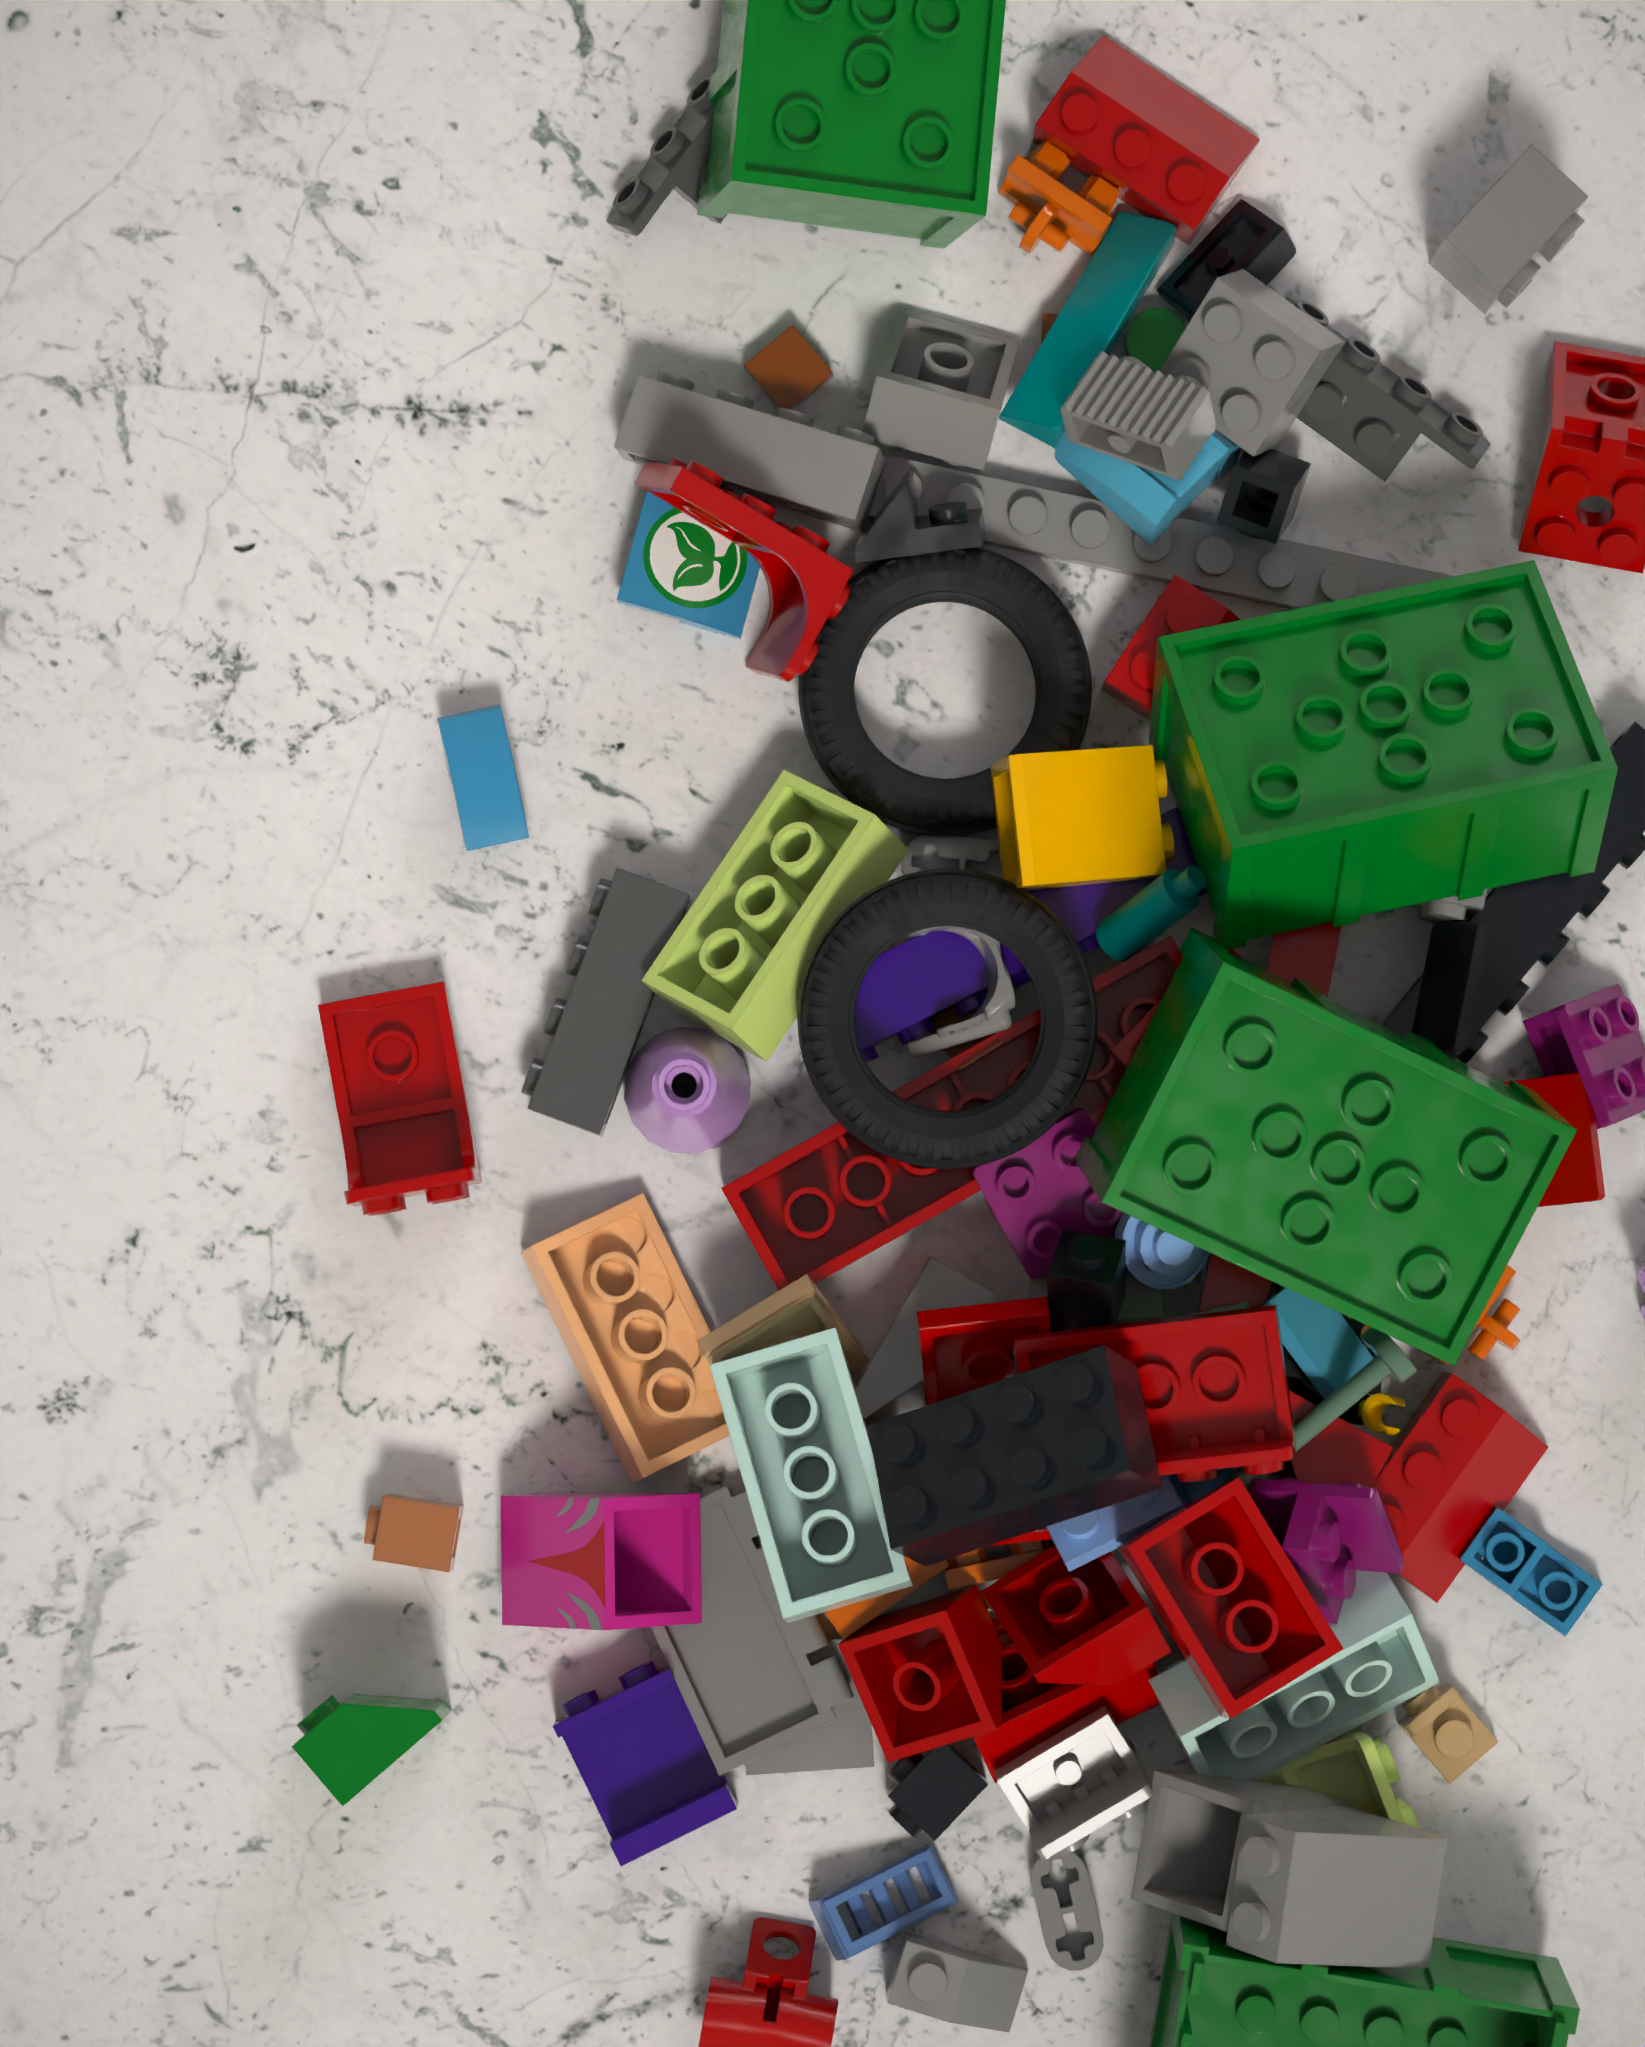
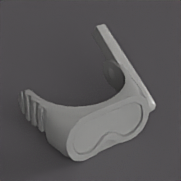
[908,926,1015,1058]

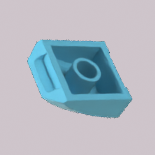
[1054,429,1241,546]

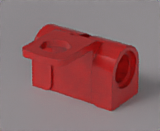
[698,1917,838,2047]

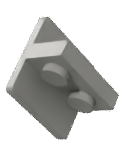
[994,1705,1154,1860]

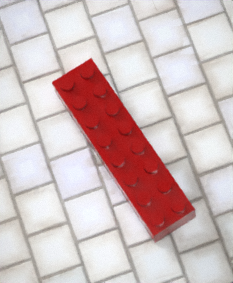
[721,935,1183,1291]

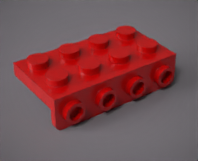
[1014,1305,1297,1482]

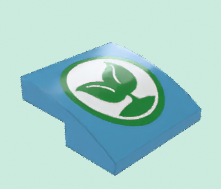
[617,491,773,639]

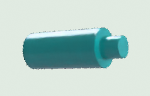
[1095,865,1207,961]

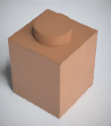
[364,1494,464,1572]

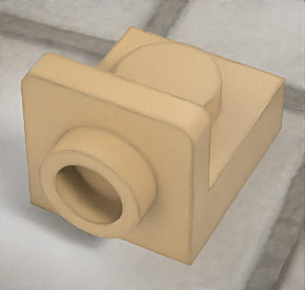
[1397,1681,1498,1784]

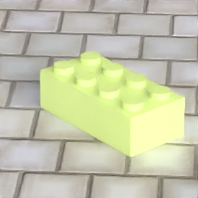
[641,770,909,1062]

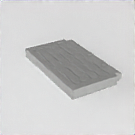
[651,1486,855,1776]

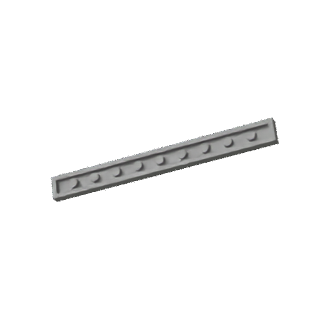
[867,454,1454,610]

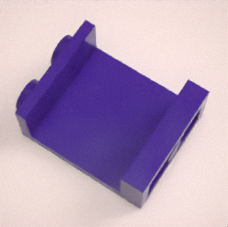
[553,1660,738,1866]

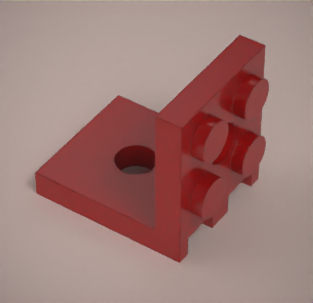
[1518,341,1645,574]

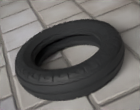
[798,547,1092,836]
[797,869,1098,1169]

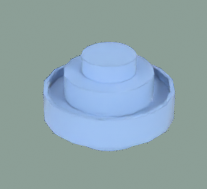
[1115,1212,1210,1289]

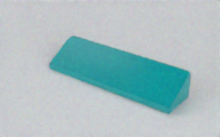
[999,211,1178,448]

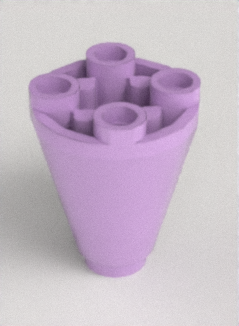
[624,1027,751,1154]

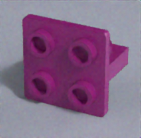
[1523,984,1645,1129]
[971,1108,1123,1279]
[1249,1477,1404,1624]

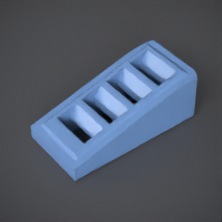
[809,1844,958,1961]

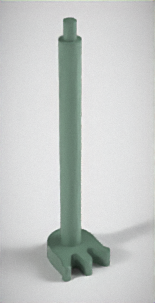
[1214,1327,1417,1491]

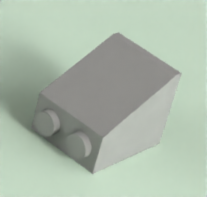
[1131,1770,1352,1932]
[1226,1805,1447,1969]

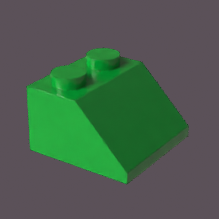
[292,1693,451,1806]

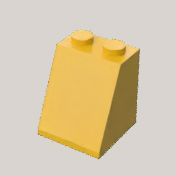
[990,745,1175,891]

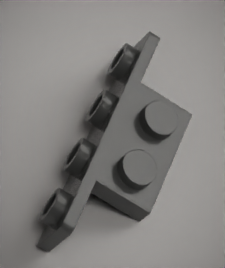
[607,67,728,236]
[1285,297,1491,482]

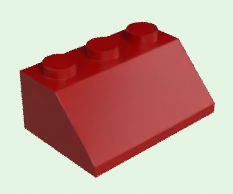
[1032,35,1260,245]
[1372,1372,1548,1603]
[1117,1477,1343,1719]
[973,1617,1160,1783]

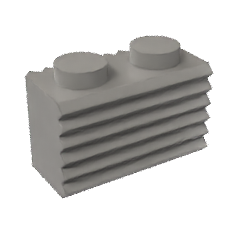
[1060,351,1217,480]

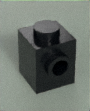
[1216,449,1311,544]
[1047,1229,1126,1331]
[887,1744,988,1841]

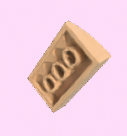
[521,1193,730,1483]

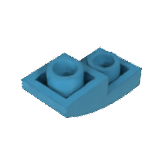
[437,705,529,851]
[1460,1508,1603,1637]

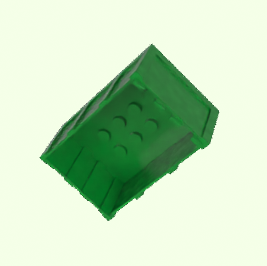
[697,0,1006,249]
[1149,560,1618,950]
[1074,927,1577,1366]
[1149,1913,1580,2047]

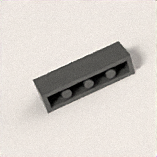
[521,868,691,1137]

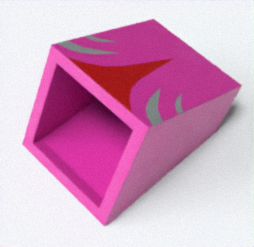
[501,1493,702,1630]

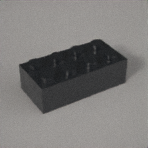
[868,1345,1162,1566]

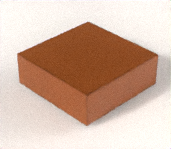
[744,325,833,410]

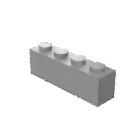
[614,372,886,532]

